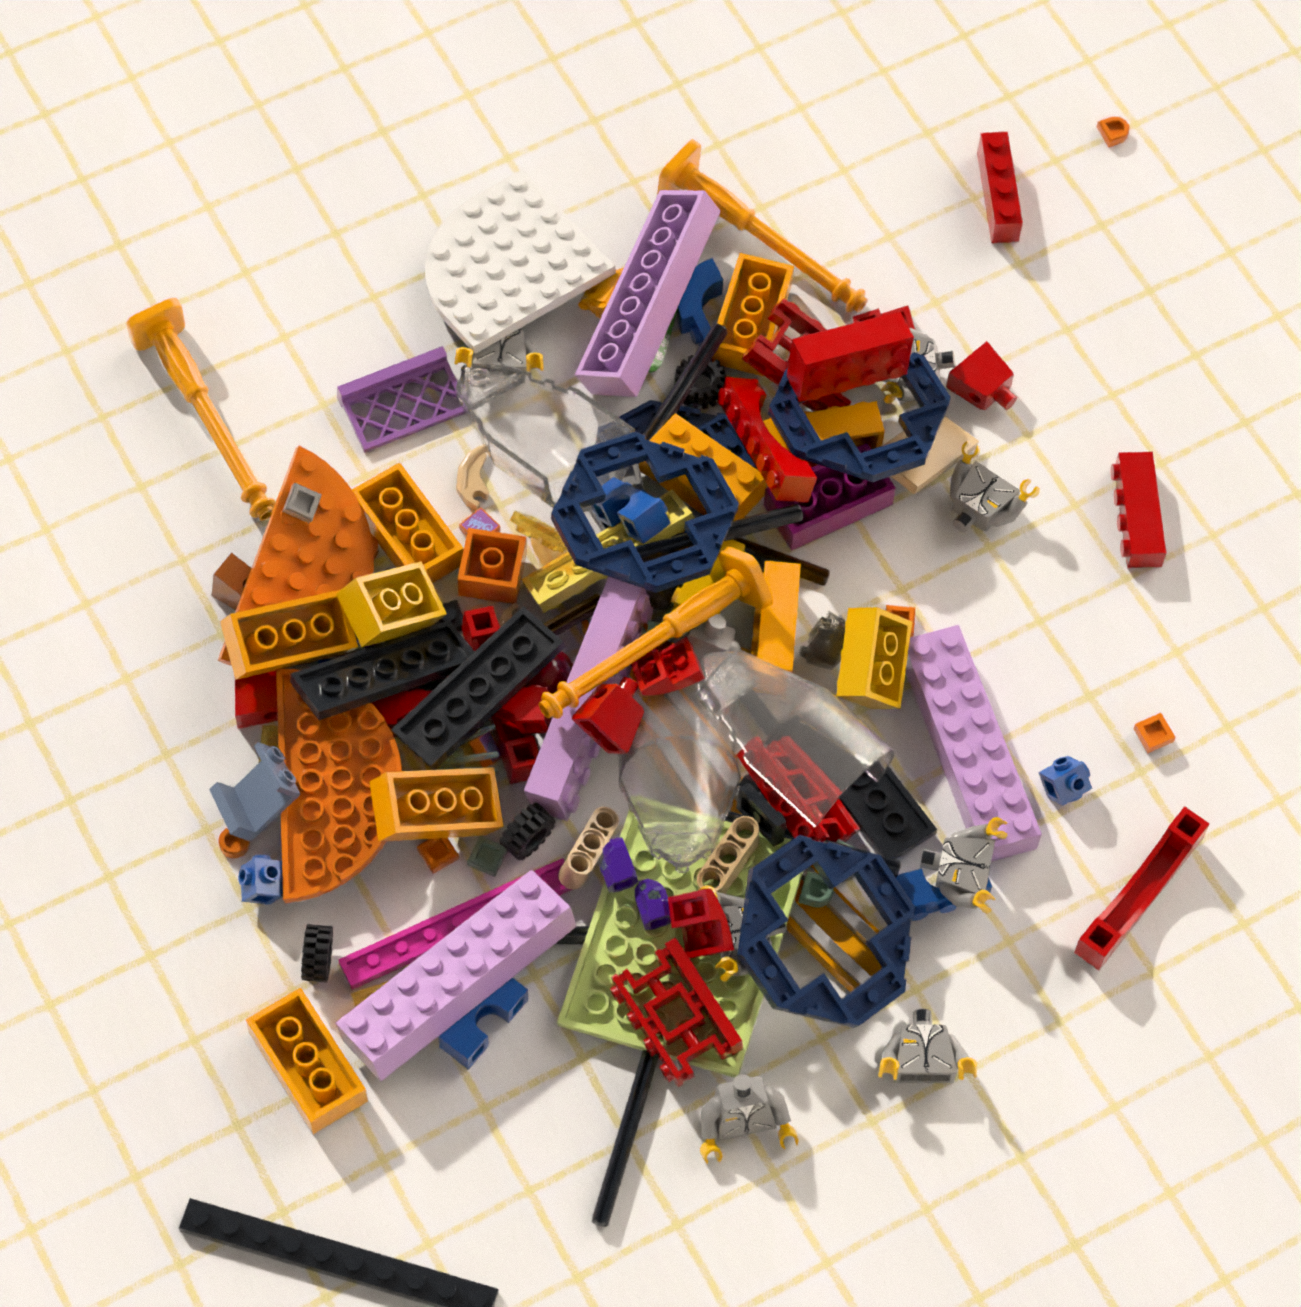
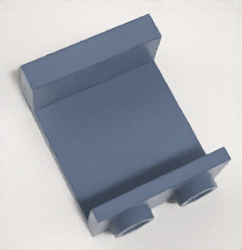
[209,742,301,841]

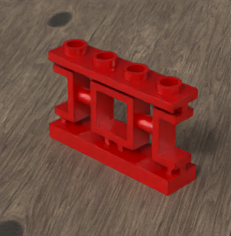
[741,299,852,412]
[737,733,860,843]
[610,937,743,1088]

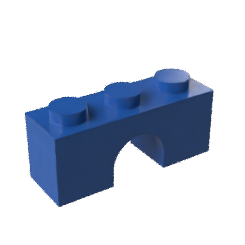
[591,477,671,544]
[896,869,992,921]
[439,977,528,1070]

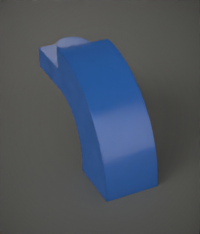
[677,258,724,346]

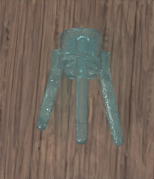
[438,724,499,774]

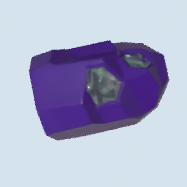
[600,837,638,893]
[635,879,671,930]

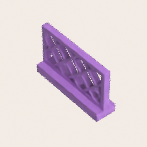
[337,346,470,453]

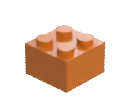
[457,528,527,604]

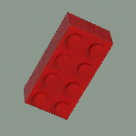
[787,311,914,402]

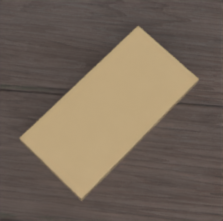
[883,416,979,494]

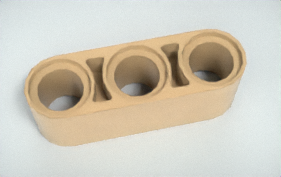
[558,807,619,890]
[697,816,759,894]

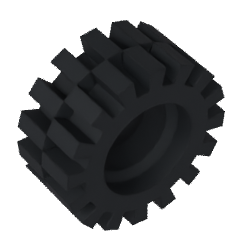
[674,355,726,409]
[500,802,556,861]
[301,924,333,983]

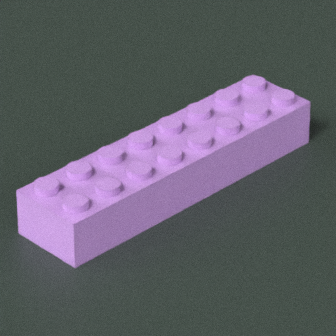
[575,190,721,397]
[524,576,653,821]
[906,625,1042,862]
[335,869,577,1081]

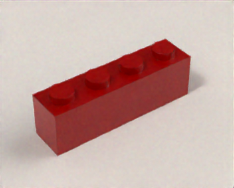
[977,131,1023,243]
[1110,451,1167,568]

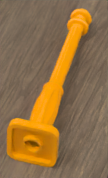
[657,139,868,313]
[126,298,276,521]
[539,546,773,719]

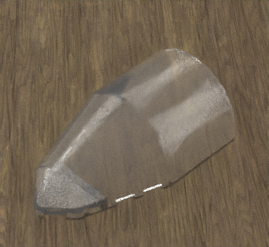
[456,363,635,512]
[698,649,896,827]
[618,673,741,873]

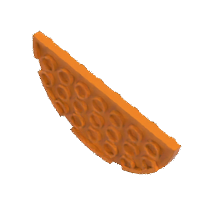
[217,445,374,666]
[276,669,403,903]

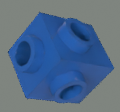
[1038,756,1093,806]
[238,855,283,905]

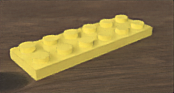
[521,489,695,613]

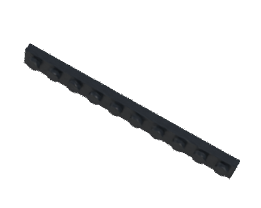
[179,1198,499,1307]

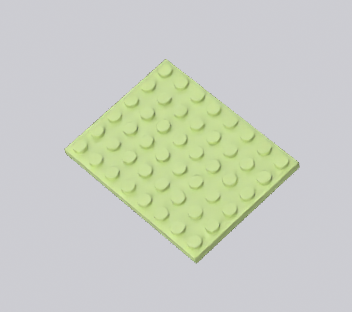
[557,796,804,1078]

